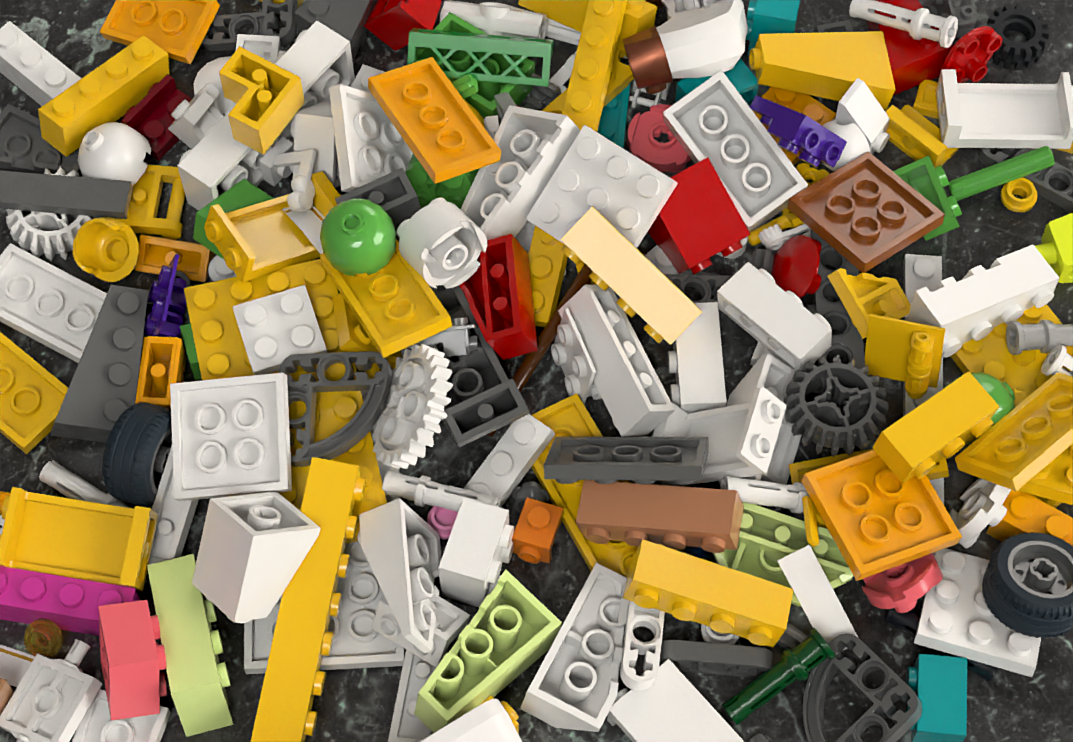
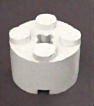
[397,197,487,289]

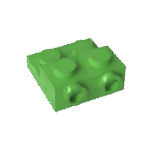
[893,156,962,241]

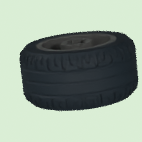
[102,402,172,508]
[982,532,1073,638]

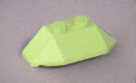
[713,502,853,607]

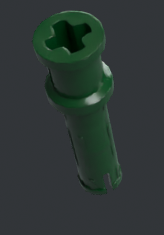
[721,628,836,726]

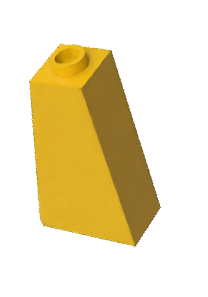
[749,31,896,110]

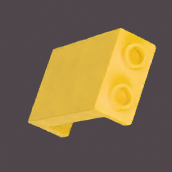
[204,171,341,283]
[0,487,159,591]

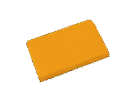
[135,235,215,282]

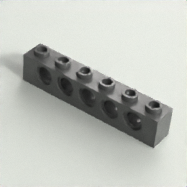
[806,229,866,426]

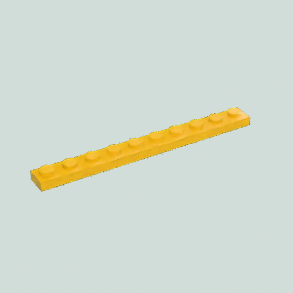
[528,0,628,327]

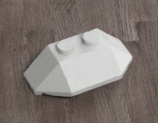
[718,353,802,486]

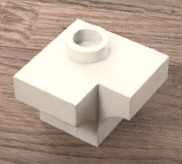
[168,82,224,149]

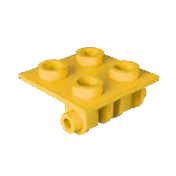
[865,314,946,399]

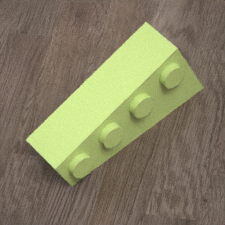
[414,569,562,733]

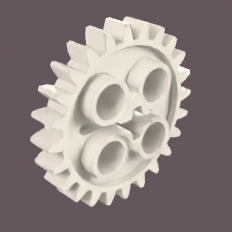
[372,344,453,469]

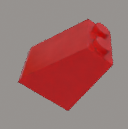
[648,157,751,275]

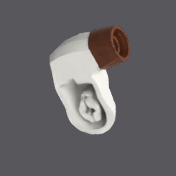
[623,0,748,94]

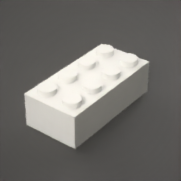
[663,70,808,232]

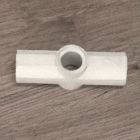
[440,0,548,39]

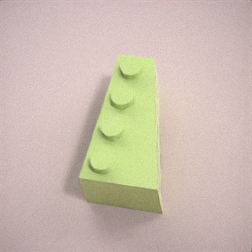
[147,554,233,737]

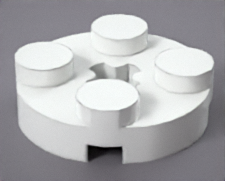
[949,478,1011,548]

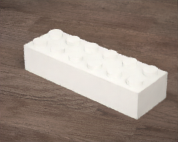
[177,21,355,210]

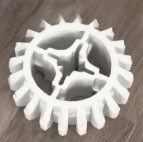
[6,167,101,261]

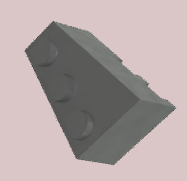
[294,0,377,66]

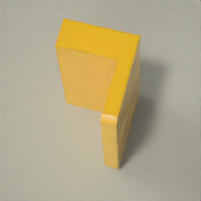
[885,105,959,167]

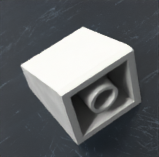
[192,491,320,623]

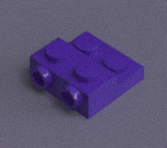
[750,95,847,168]

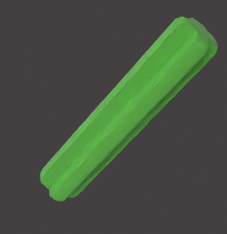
[949,146,1055,201]

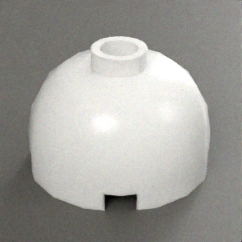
[77,122,151,185]

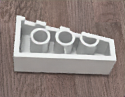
[460,105,581,240]

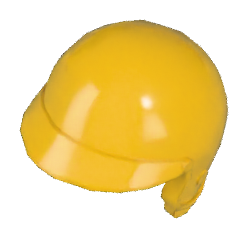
[73,217,139,282]

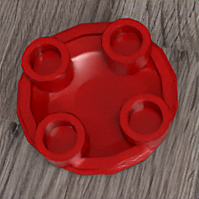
[942,26,1003,83]
[771,235,821,299]

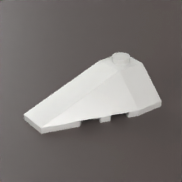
[520,562,629,732]

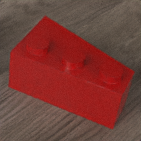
[364,0,442,51]
[867,0,952,95]
[459,234,538,360]

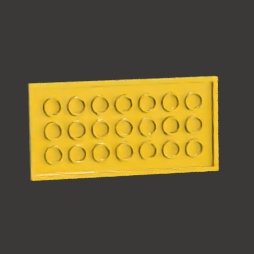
[184,259,387,544]

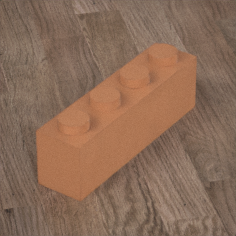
[576,480,744,553]

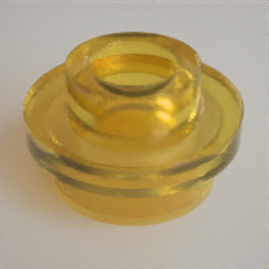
[24,618,63,657]

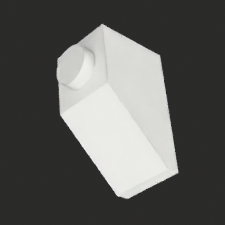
[835,78,890,154]

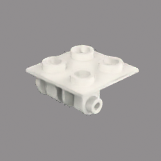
[551,308,601,404]

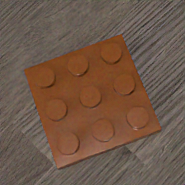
[787,152,945,273]

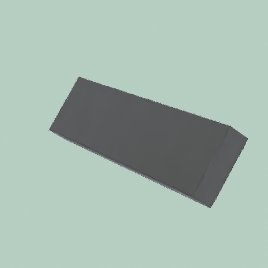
[0,170,133,219]

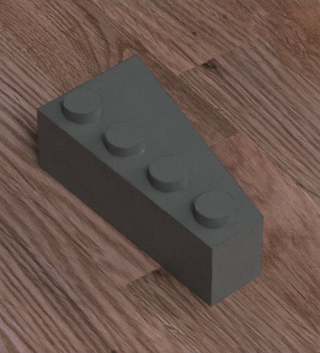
[50,285,148,443]

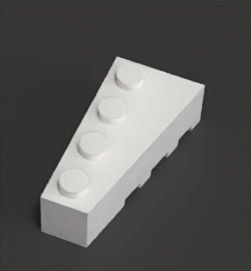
[907,245,1059,358]

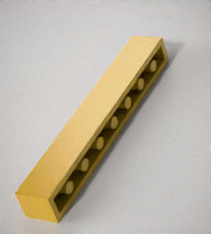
[251,457,366,742]

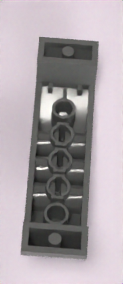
[335,168,530,448]

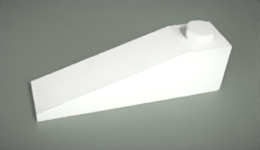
[358,498,442,654]

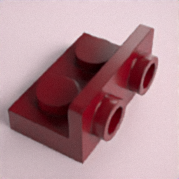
[122,74,192,161]

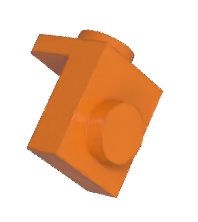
[512,497,564,564]

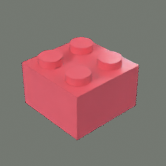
[98,600,167,721]

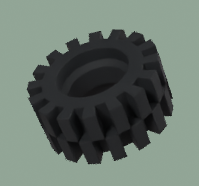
[986,3,1050,70]

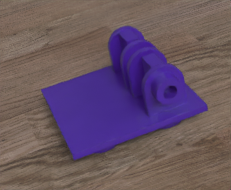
[143,254,187,338]

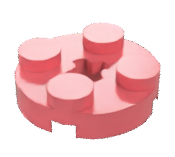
[627,104,691,173]
[862,553,943,613]

